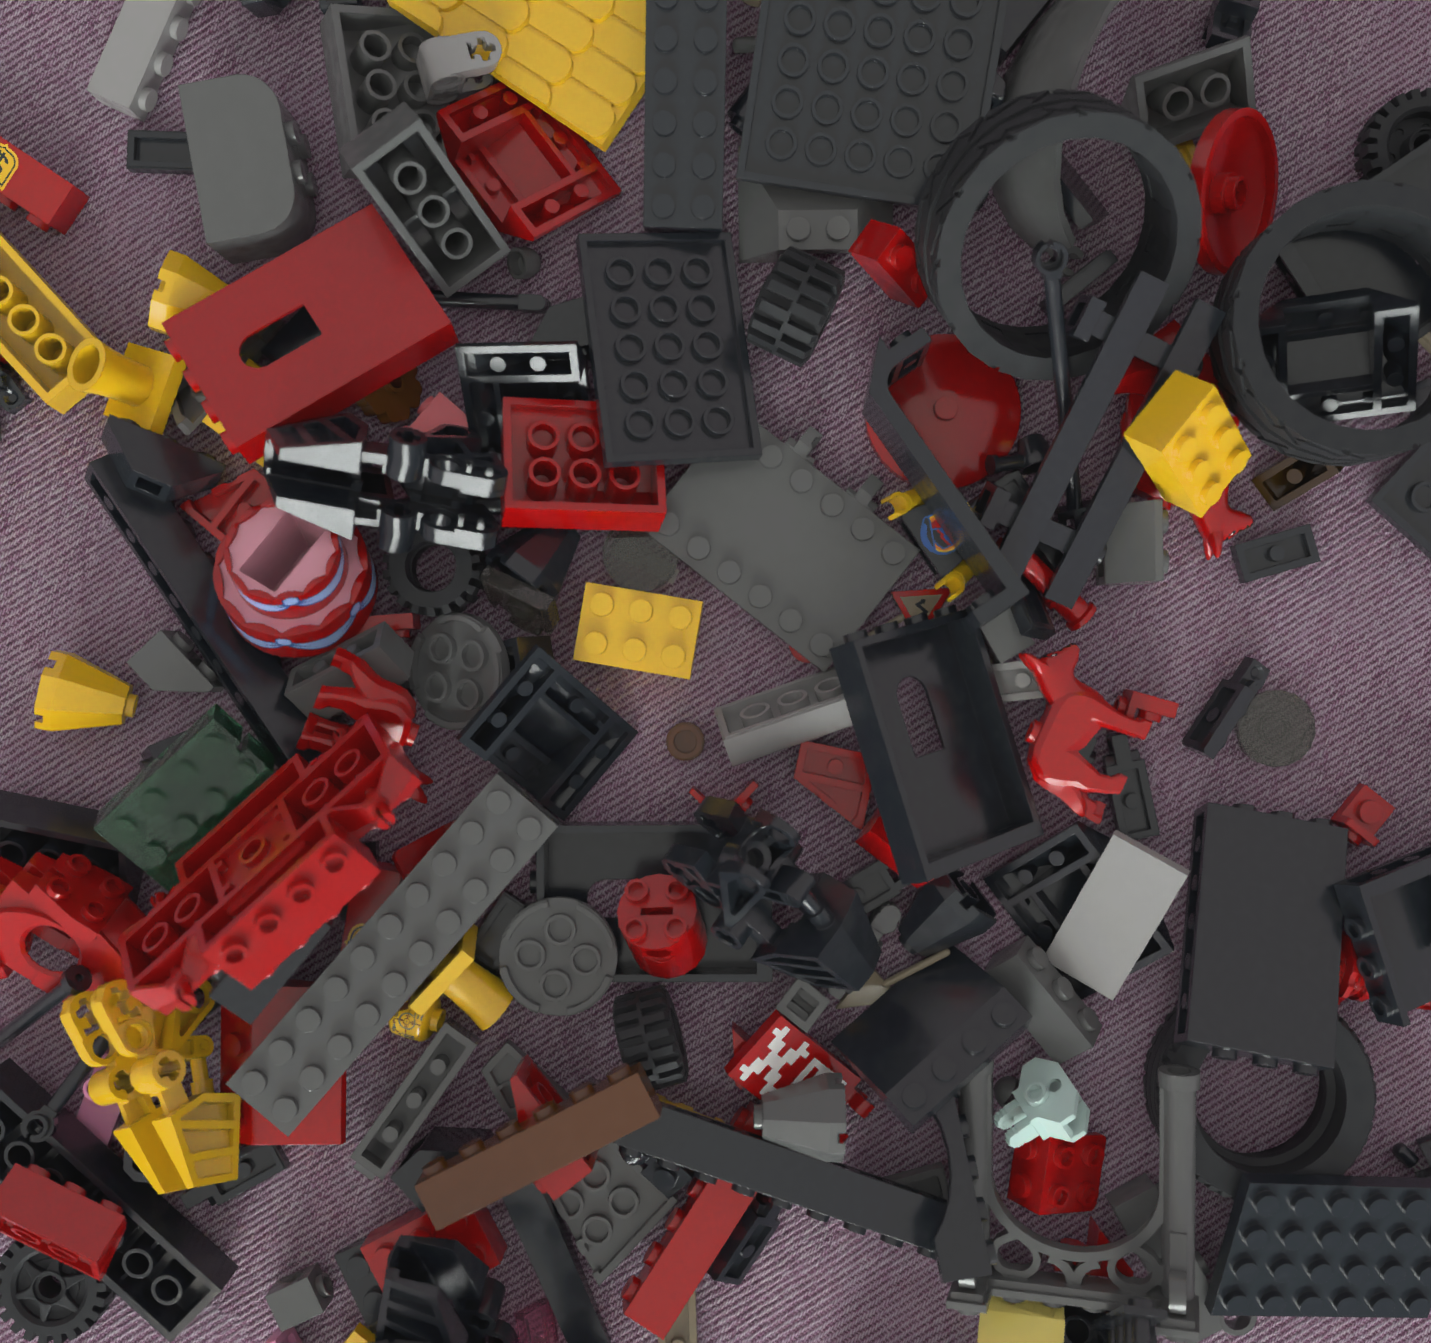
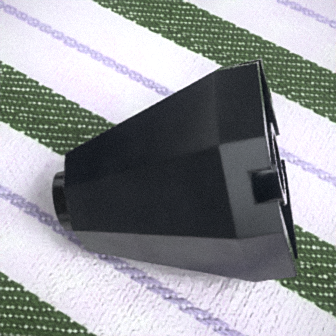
[485,528,581,613]
[898,869,997,957]

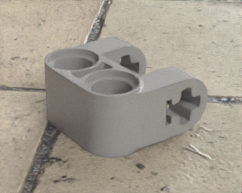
[416,31,502,105]

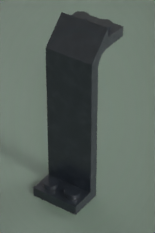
[862,327,1030,635]

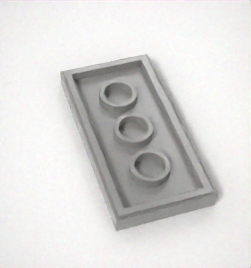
[1046,830,1190,1001]

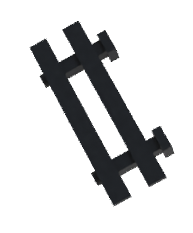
[972,270,1226,609]

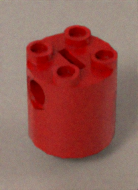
[617,874,708,979]

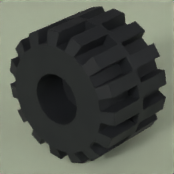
[747,246,845,367]

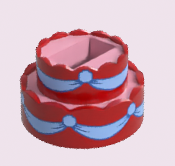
[213,498,378,658]

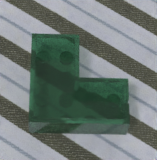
[93,704,275,892]

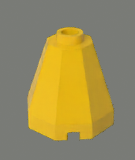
[148,250,228,335]
[34,650,139,731]

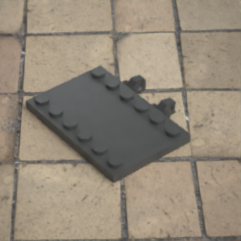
[644,423,920,673]

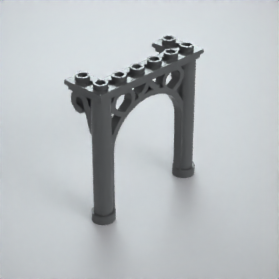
[946,1060,1201,1343]

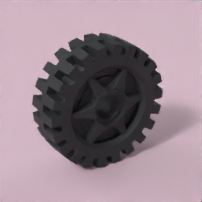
[1354,88,1431,180]
[0,1240,116,1343]

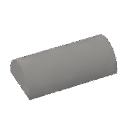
[714,667,853,767]

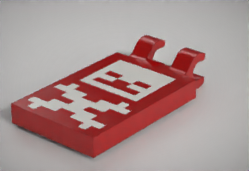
[724,1009,875,1143]

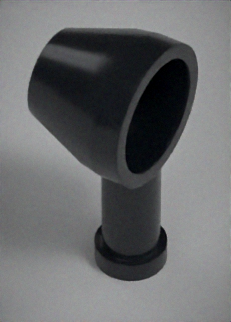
[985,434,1050,475]

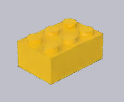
[1123,370,1252,518]
[573,582,704,679]

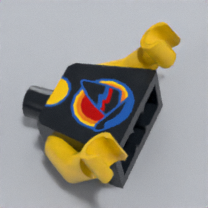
[881,488,987,602]

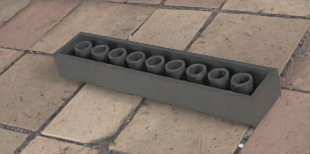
[226,771,560,1137]

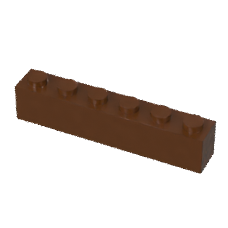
[414,1062,663,1231]

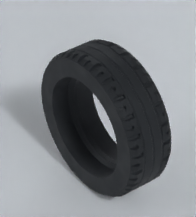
[1143,1005,1377,1200]

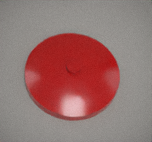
[1190,107,1279,276]
[864,334,1021,489]

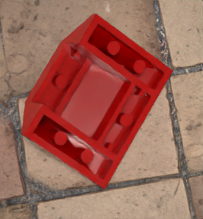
[436,82,622,241]

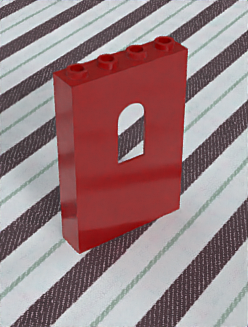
[161,204,459,464]

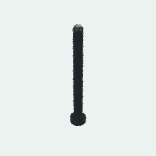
[0,965,92,1049]

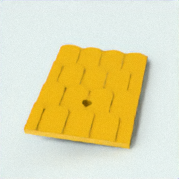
[387,0,646,152]

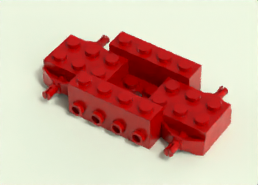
[117,714,423,1016]

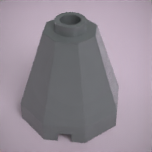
[753,1073,847,1162]

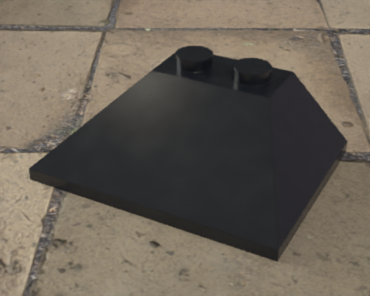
[1248,287,1420,432]
[454,341,592,461]
[456,644,638,821]
[983,821,1175,1000]

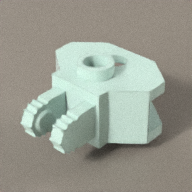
[994,1057,1090,1149]

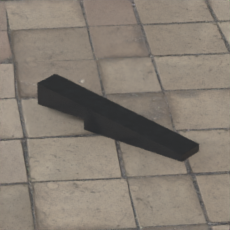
[502,1183,611,1343]

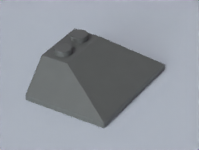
[738,145,893,263]

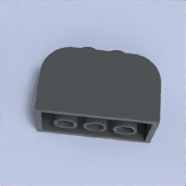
[178,74,318,265]
[338,101,511,298]

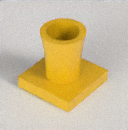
[67,337,187,435]
[409,924,513,1031]

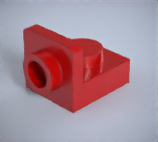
[1113,689,1179,723]
[1330,783,1396,847]

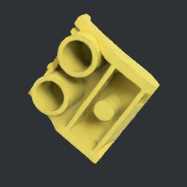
[977,1296,1065,1343]

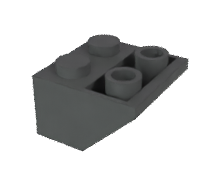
[1096,500,1169,586]

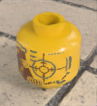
[389,996,446,1042]

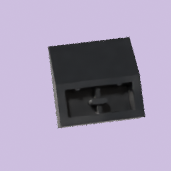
[390,1126,494,1213]

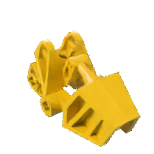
[59,979,241,1195]

